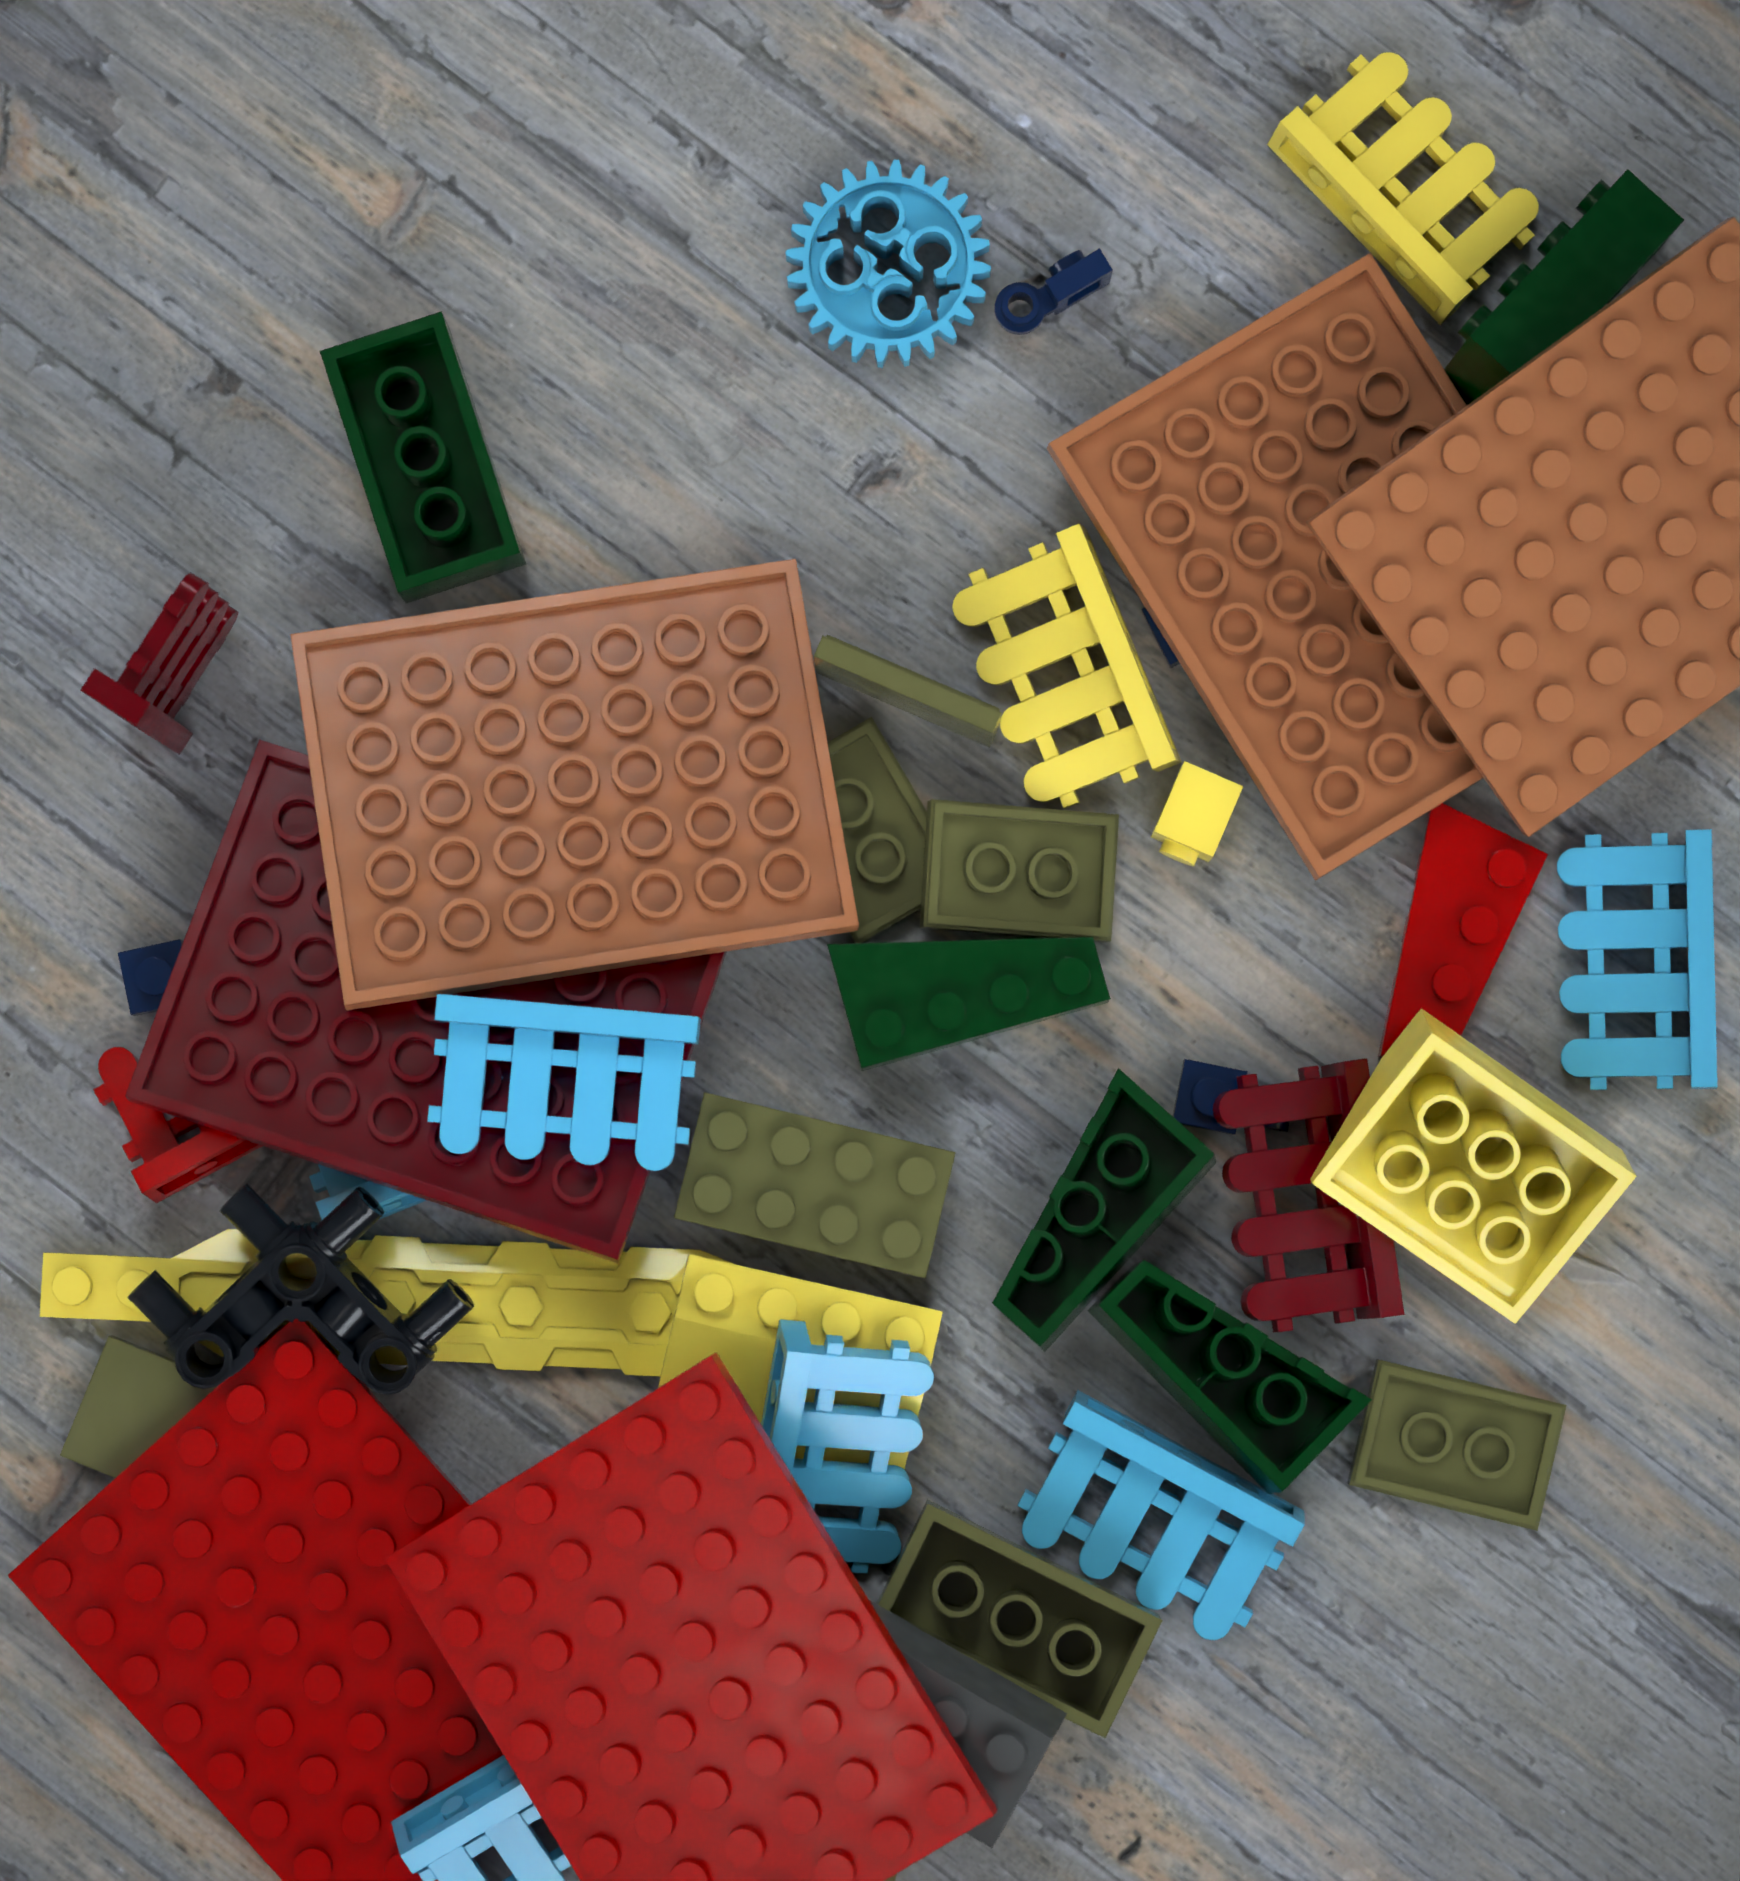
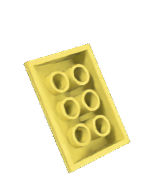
[1310,1008,1637,1324]
[658,1254,943,1469]

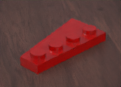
[1378,803,1548,1058]

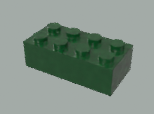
[320,311,526,604]

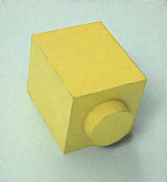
[1151,761,1243,866]

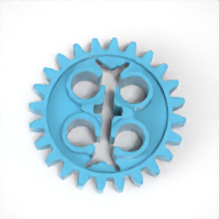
[786,159,991,368]

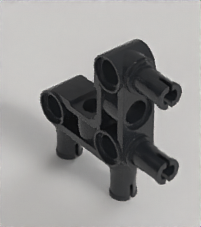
[127,1183,474,1395]

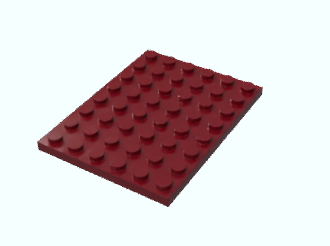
[125,739,727,1264]

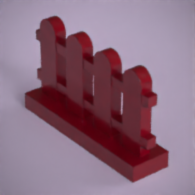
[80,572,238,755]
[1213,1058,1405,1333]

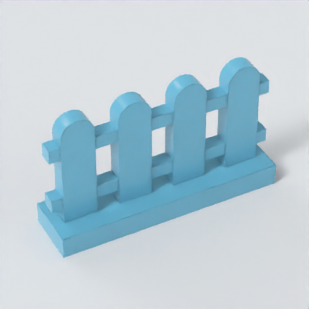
[1557,829,1718,1090]
[428,994,701,1171]
[761,1319,934,1573]
[1017,1390,1305,1640]
[391,1755,571,1881]

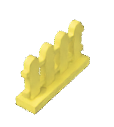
[1267,52,1539,325]
[952,523,1182,809]

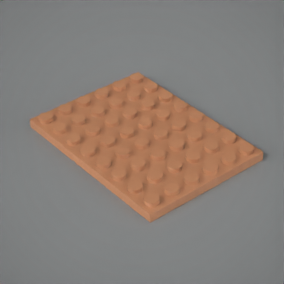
[1305,217,1740,837]
[1047,253,1483,881]
[290,559,859,1011]

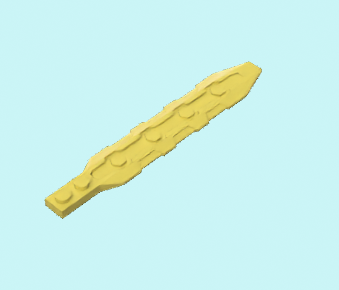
[40,1229,737,1377]

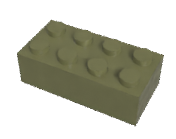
[674,1092,956,1279]
[876,1499,1163,1738]

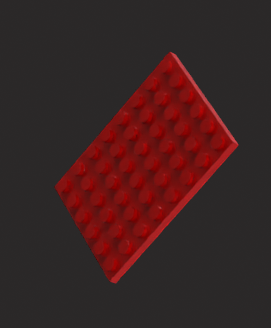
[7,1318,503,1881]
[384,1352,998,1881]

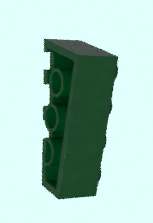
[1444,169,1684,405]
[827,937,1110,1071]
[992,1068,1216,1352]
[1087,1260,1372,1494]

